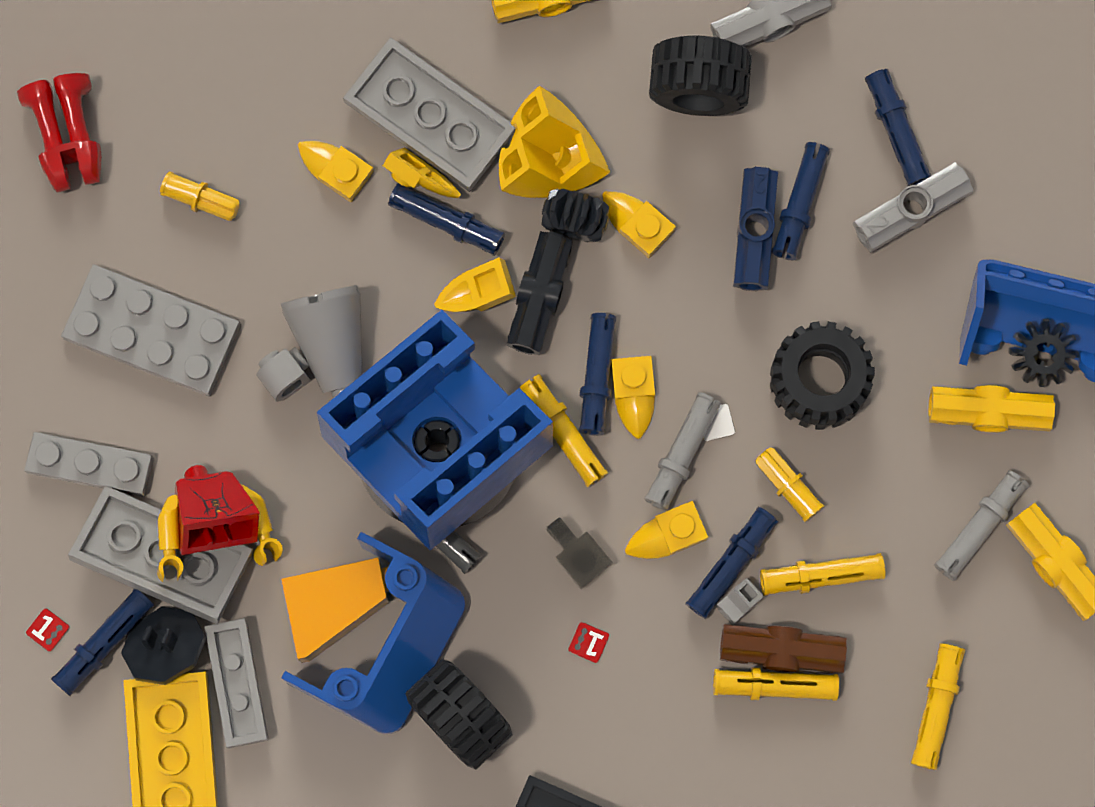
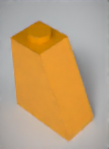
[281,558,389,663]

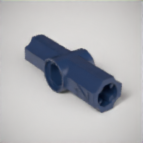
[733,166,778,291]

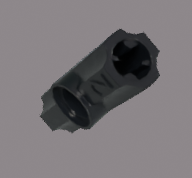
[507,231,573,355]

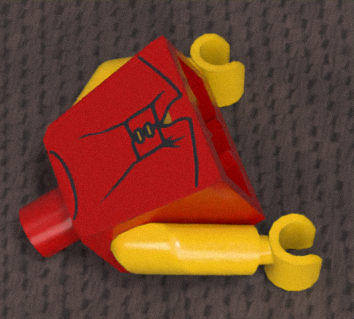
[157,465,283,582]

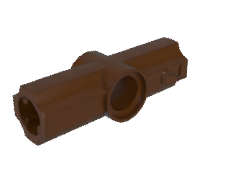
[720,624,847,674]

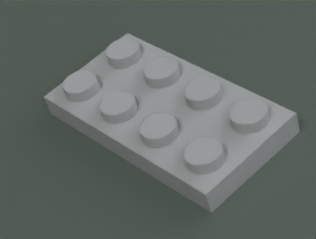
[343,37,515,192]
[61,264,241,397]
[68,485,253,625]

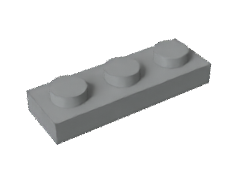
[24,432,154,497]
[205,618,269,749]

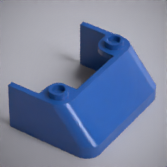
[959,259,1095,382]
[281,532,466,734]

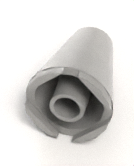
[281,285,362,398]

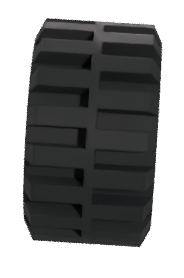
[649,35,752,116]
[770,321,875,430]
[405,659,513,770]

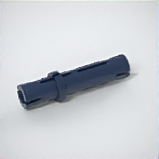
[865,69,931,186]
[772,142,830,261]
[388,183,505,256]
[579,313,617,436]
[685,506,779,619]
[51,589,154,696]

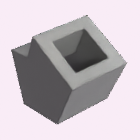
[716,578,764,625]

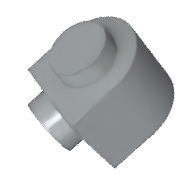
[257,347,311,402]

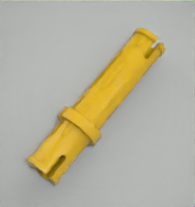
[519,374,608,488]
[760,553,885,596]
[911,643,966,770]
[713,667,839,701]

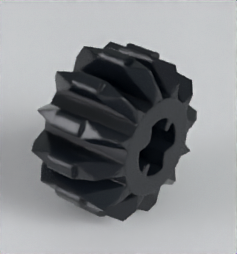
[541,189,609,243]
[1008,318,1079,387]

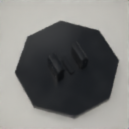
[121,606,206,685]

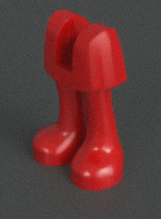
[17,73,102,193]

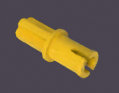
[160,171,240,221]
[755,447,824,522]

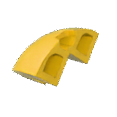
[499,86,610,198]

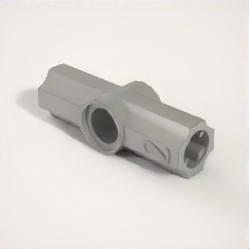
[710,0,831,48]
[853,162,973,253]

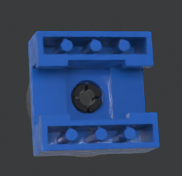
[317,309,553,551]

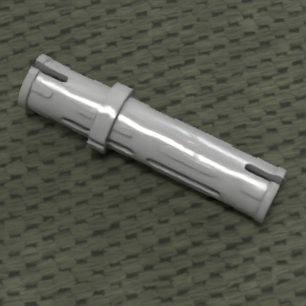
[644,392,721,511]
[934,470,1029,581]

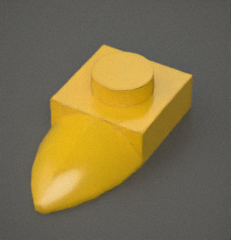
[298,141,374,203]
[382,147,461,198]
[602,191,676,259]
[434,257,516,312]
[611,356,655,439]
[625,501,709,559]

